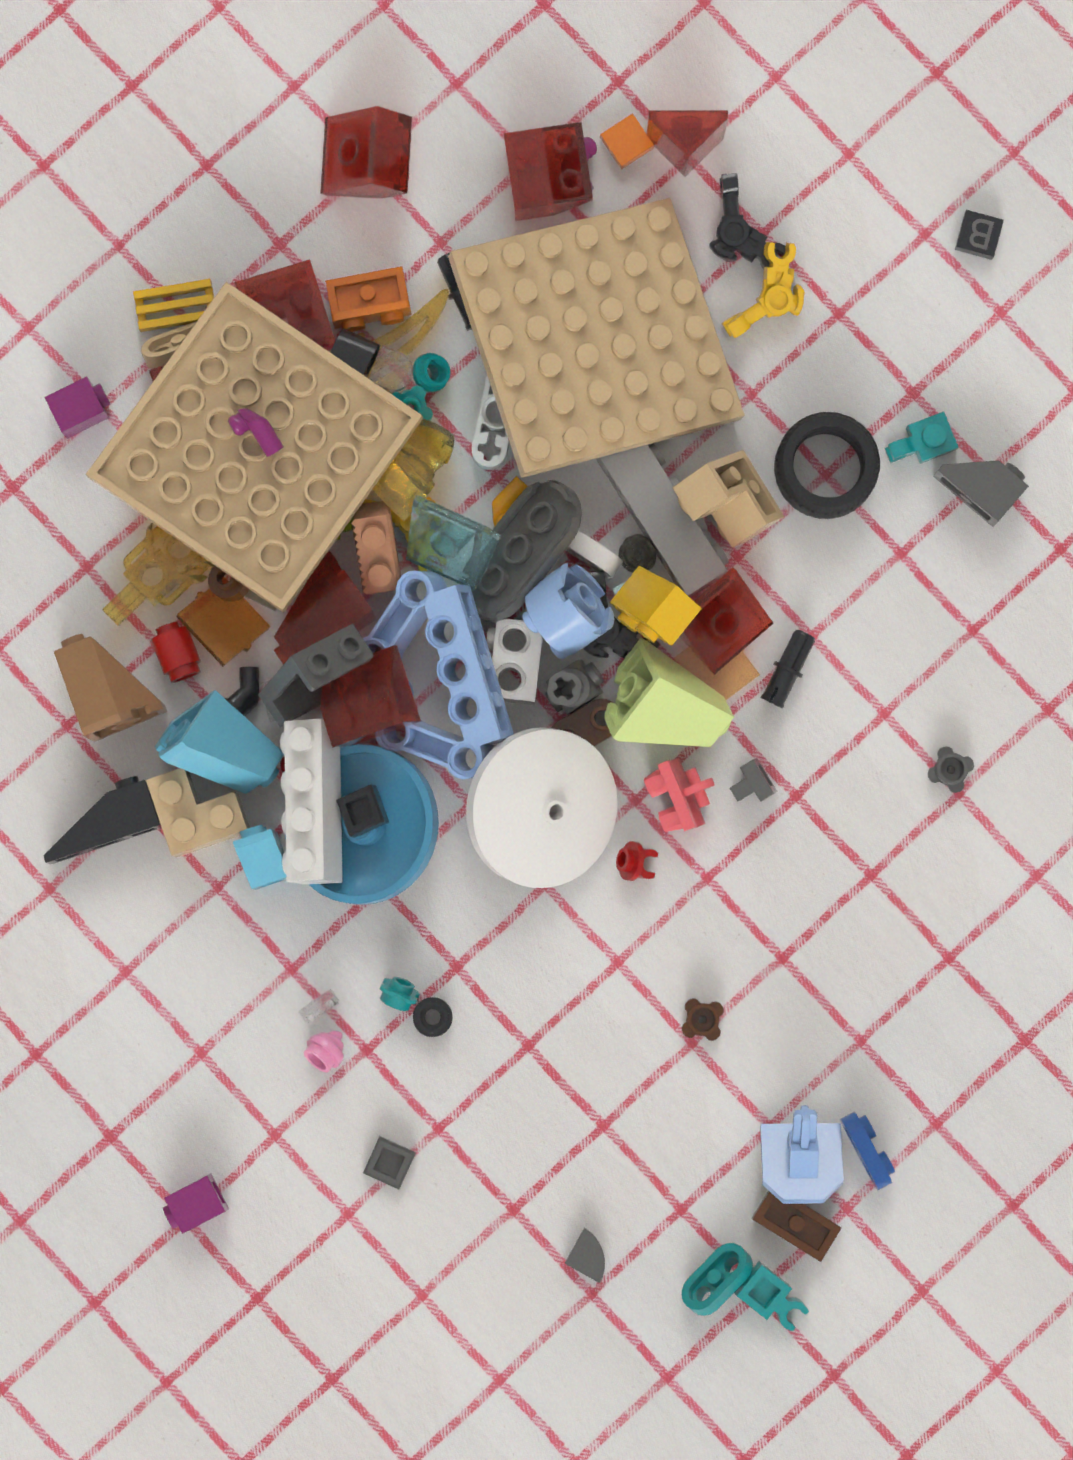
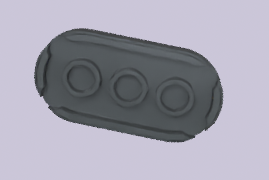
[461,480,582,622]

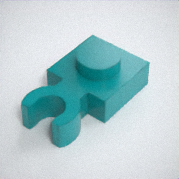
[734,1261,809,1331]

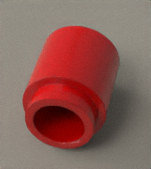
[151,621,201,683]

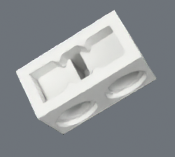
[486,619,543,705]

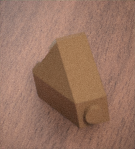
[54,634,168,742]

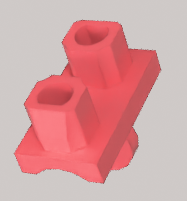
[644,758,715,832]

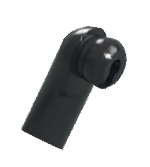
[225,667,259,716]

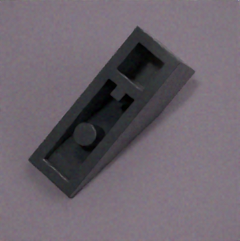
[43,776,162,864]

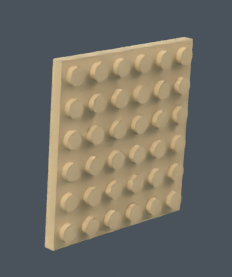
[448,198,745,478]
[86,282,423,613]

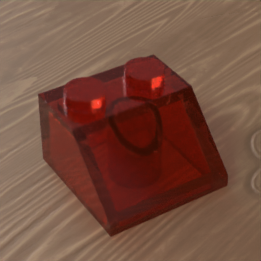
[320,106,412,199]
[320,645,421,748]

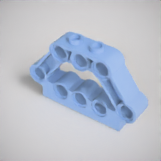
[354,571,514,779]

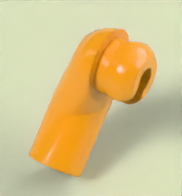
[492,476,528,527]

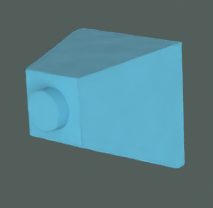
[155,690,284,794]

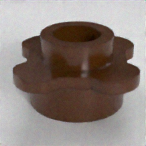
[681,998,724,1041]

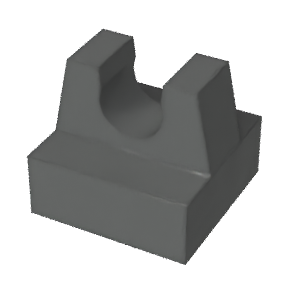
[729,758,778,802]

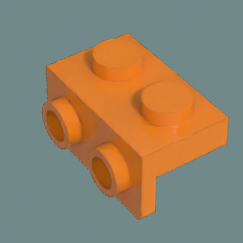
[325,266,412,332]

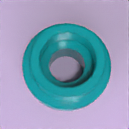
[412,353,451,393]

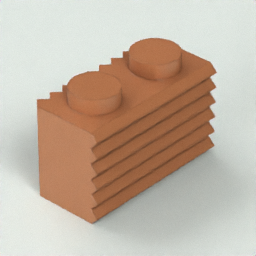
[351,500,401,595]

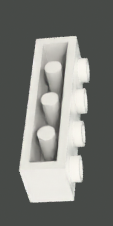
[280,719,342,885]

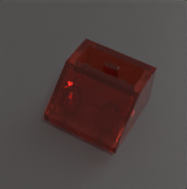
[504,122,593,221]

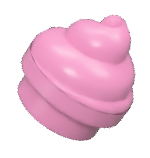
[304,1031,344,1072]

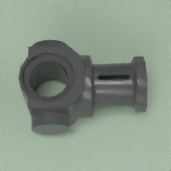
[545,659,604,715]

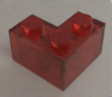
[234,259,335,347]

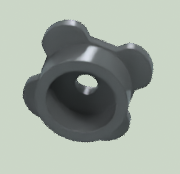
[928,746,974,793]

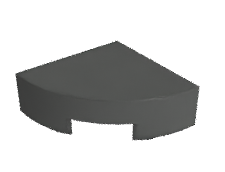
[565,1227,605,1283]

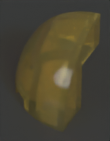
[373,419,455,521]

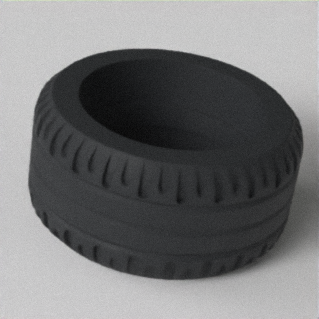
[774,412,880,519]

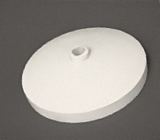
[466,727,617,888]

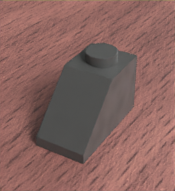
[933,460,1029,527]

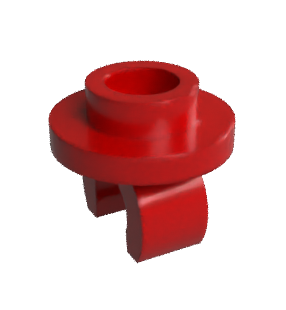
[616,841,658,881]

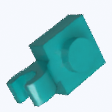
[885,411,959,464]

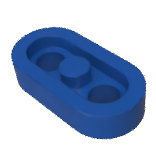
[840,1112,895,1190]

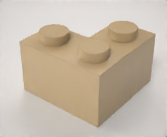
[672,450,784,548]
[146,768,250,858]

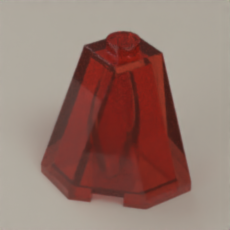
[273,550,376,665]

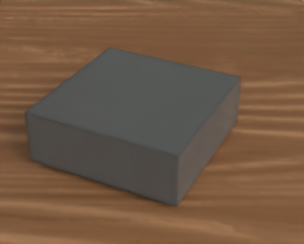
[363,1136,416,1190]

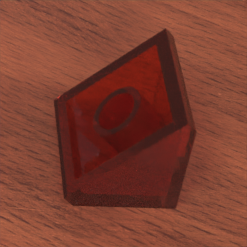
[646,110,728,177]
[679,568,774,675]

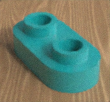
[681,1243,753,1316]

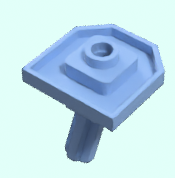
[760,1105,844,1204]

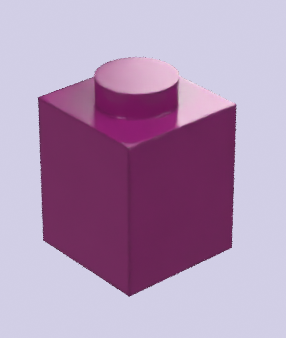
[44,376,110,439]
[163,1174,229,1234]

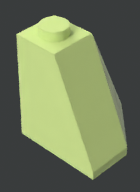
[604,638,734,747]

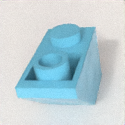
[233,825,286,890]

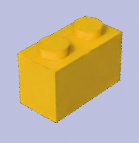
[609,566,702,646]

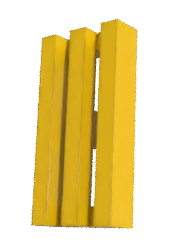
[133,279,214,332]

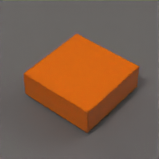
[600,113,654,170]

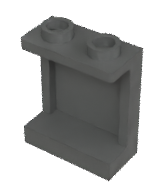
[258,623,373,727]

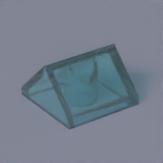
[406,495,502,591]

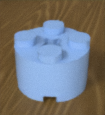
[523,563,614,659]

